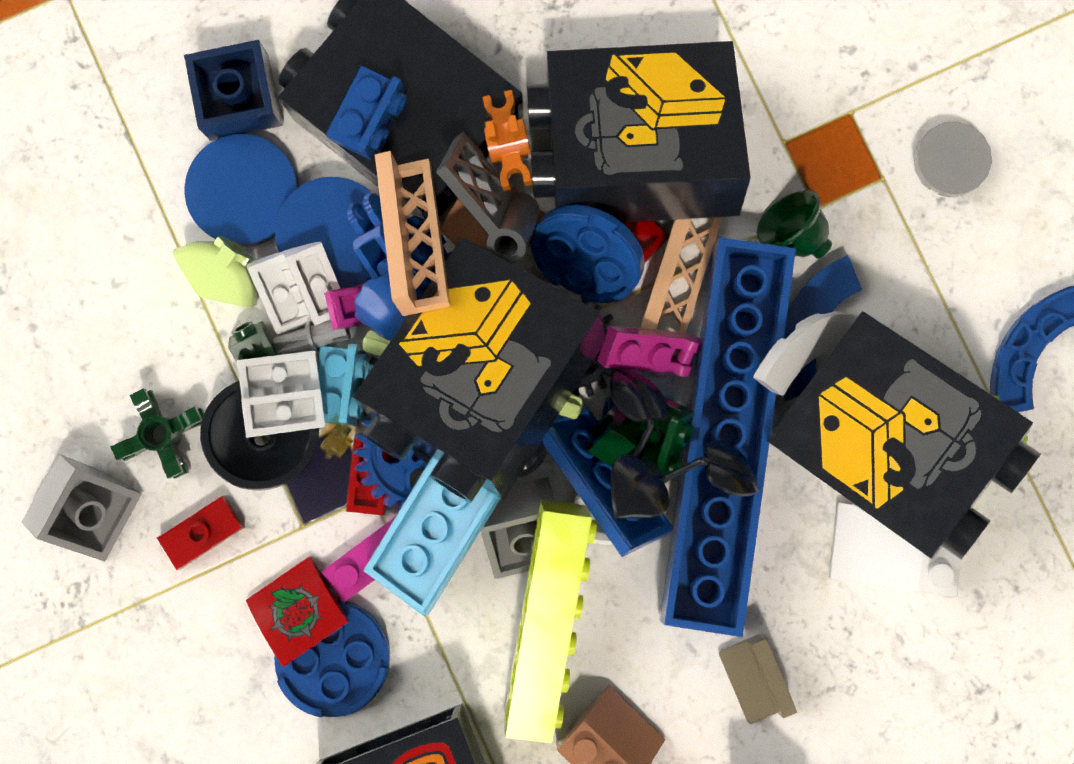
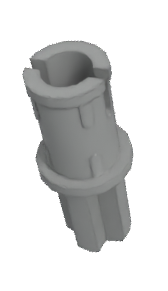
[273,320,351,355]

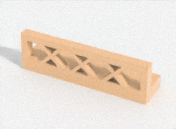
[375,151,451,316]
[640,217,723,350]

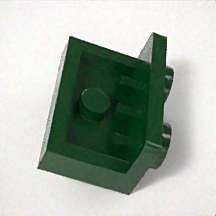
[638,397,695,484]

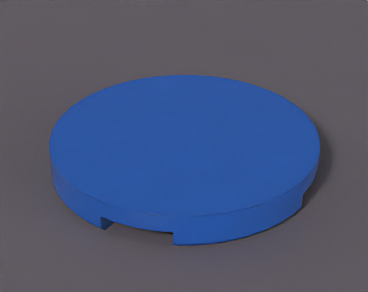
[184,134,299,247]
[275,177,373,289]
[531,205,645,303]
[274,600,390,718]

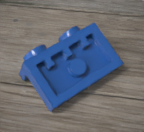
[326,66,407,160]

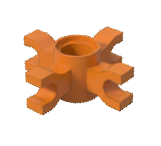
[483,90,533,191]

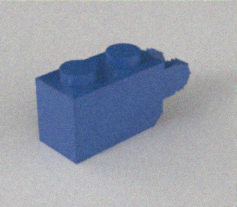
[345,193,425,290]

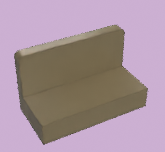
[719,634,798,724]

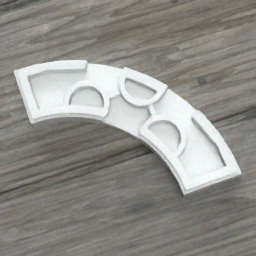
[753,311,857,396]

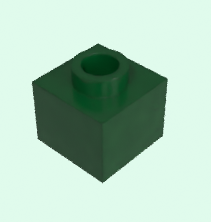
[588,406,640,467]

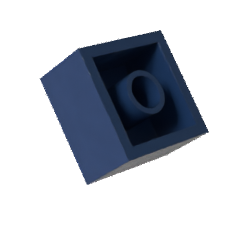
[184,39,283,141]

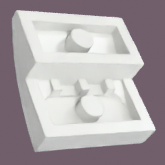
[246,241,340,336]
[237,351,325,438]

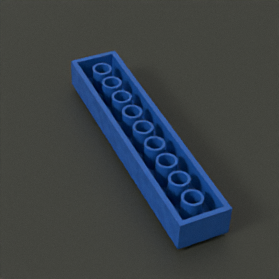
[659,237,796,637]

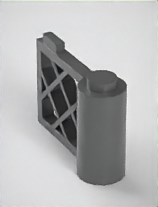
[436,131,540,264]

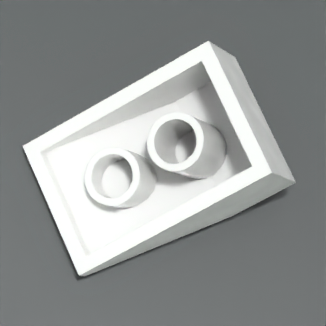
[829,503,961,597]

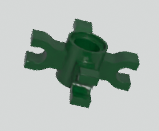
[110,388,204,479]

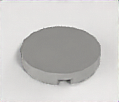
[914,121,992,197]

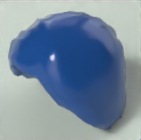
[354,271,425,341]

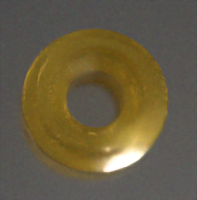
[319,423,353,460]

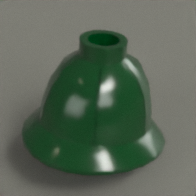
[756,190,832,259]

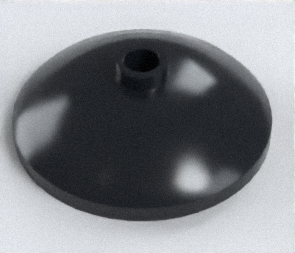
[200,381,319,491]

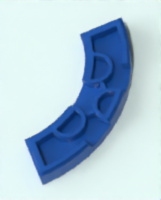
[782,255,862,402]
[990,286,1074,412]

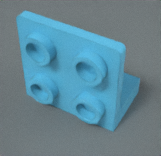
[317,344,372,427]

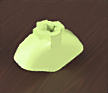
[173,236,258,307]

